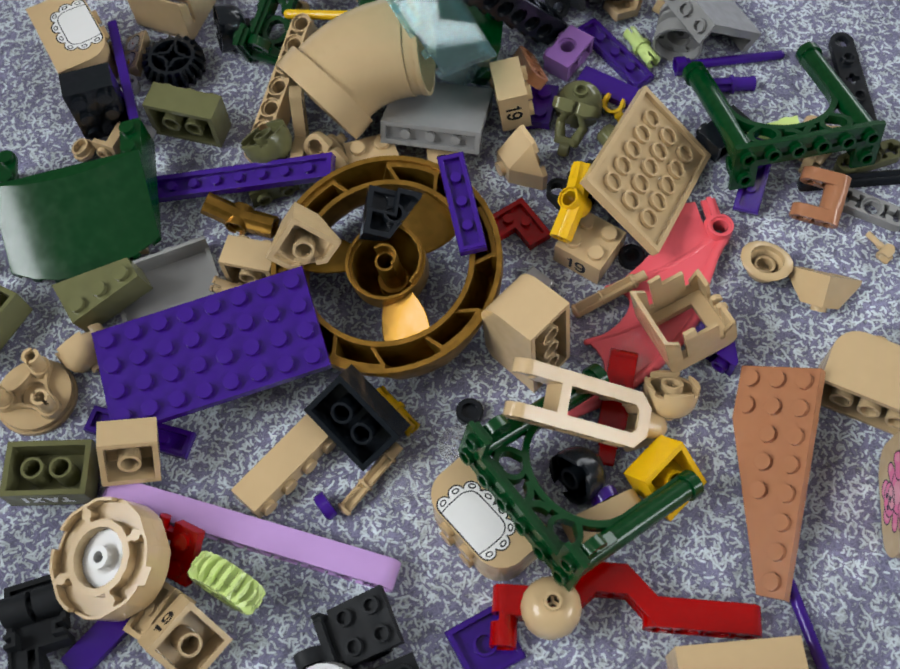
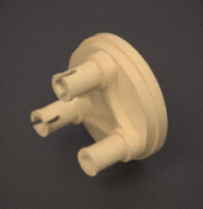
[0,348,78,436]

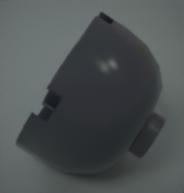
[213,4,250,52]
[549,446,606,505]

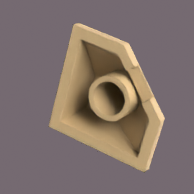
[495,124,548,190]
[266,202,341,270]
[788,266,862,313]

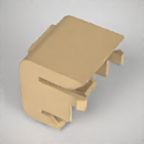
[128,0,216,40]
[629,268,737,373]

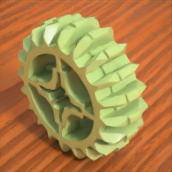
[187,551,266,615]

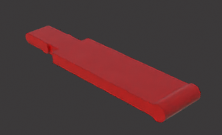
[598,348,638,467]

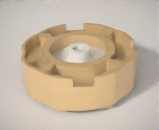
[49,497,171,622]

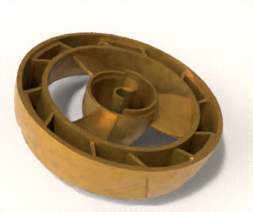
[271,155,503,380]

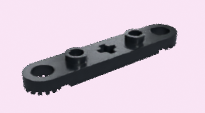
[828,32,877,121]

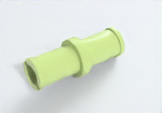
[623,26,661,68]

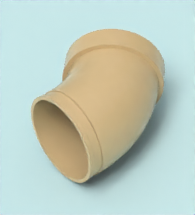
[276,0,436,140]

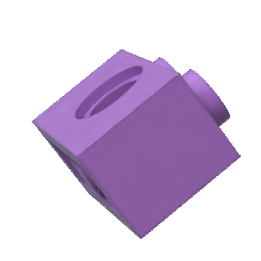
[543,25,594,82]

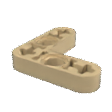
[289,85,309,158]

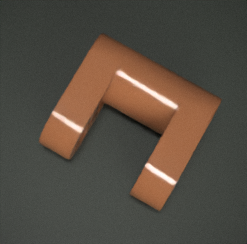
[789,166,852,229]

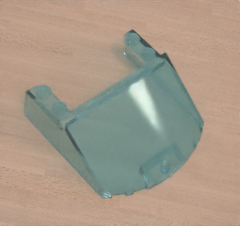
[386,0,497,85]

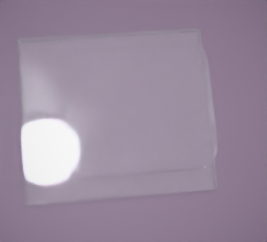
[378,454,431,508]

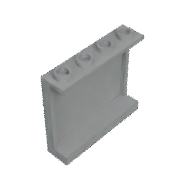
[664,0,762,52]
[380,82,493,155]
[120,236,220,323]

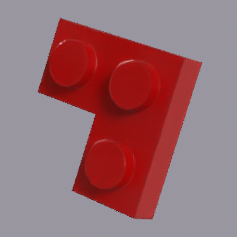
[493,197,551,250]

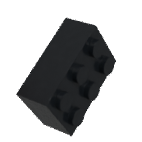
[58,62,129,140]
[304,364,410,471]

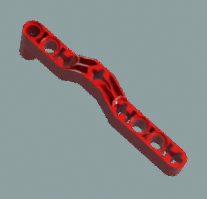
[489,562,762,651]

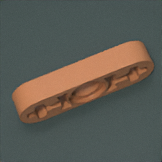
[513,46,548,90]

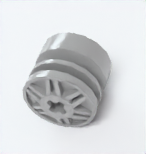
[652,3,704,61]

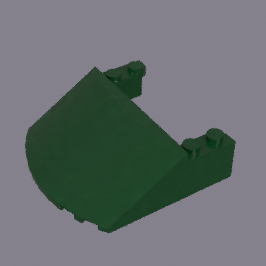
[0,117,162,283]

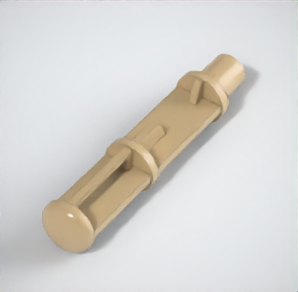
[571,270,648,318]
[337,442,403,516]

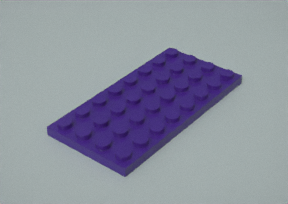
[92,266,332,425]

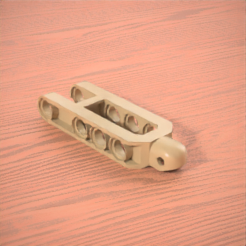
[503,357,667,448]

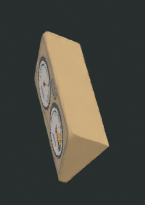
[118,30,151,77]

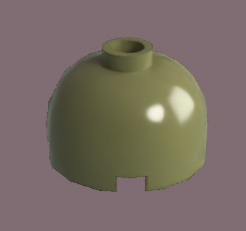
[555,80,603,128]
[241,119,293,163]

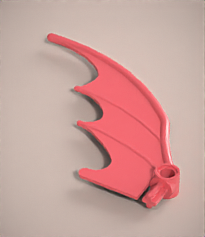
[567,196,734,418]

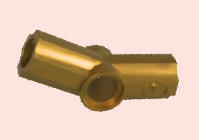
[200,192,279,239]

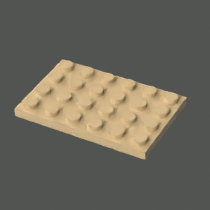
[580,85,711,256]

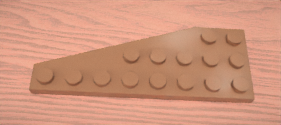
[732,365,826,602]

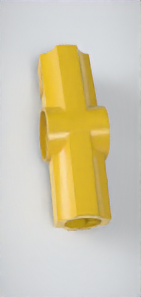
[549,161,592,244]

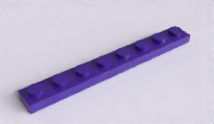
[157,152,336,203]

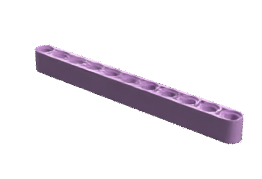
[101,483,402,592]

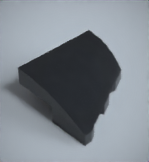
[359,185,422,241]

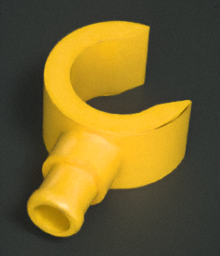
[602,93,626,123]

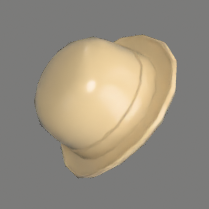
[740,241,794,283]

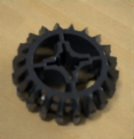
[141,33,206,88]

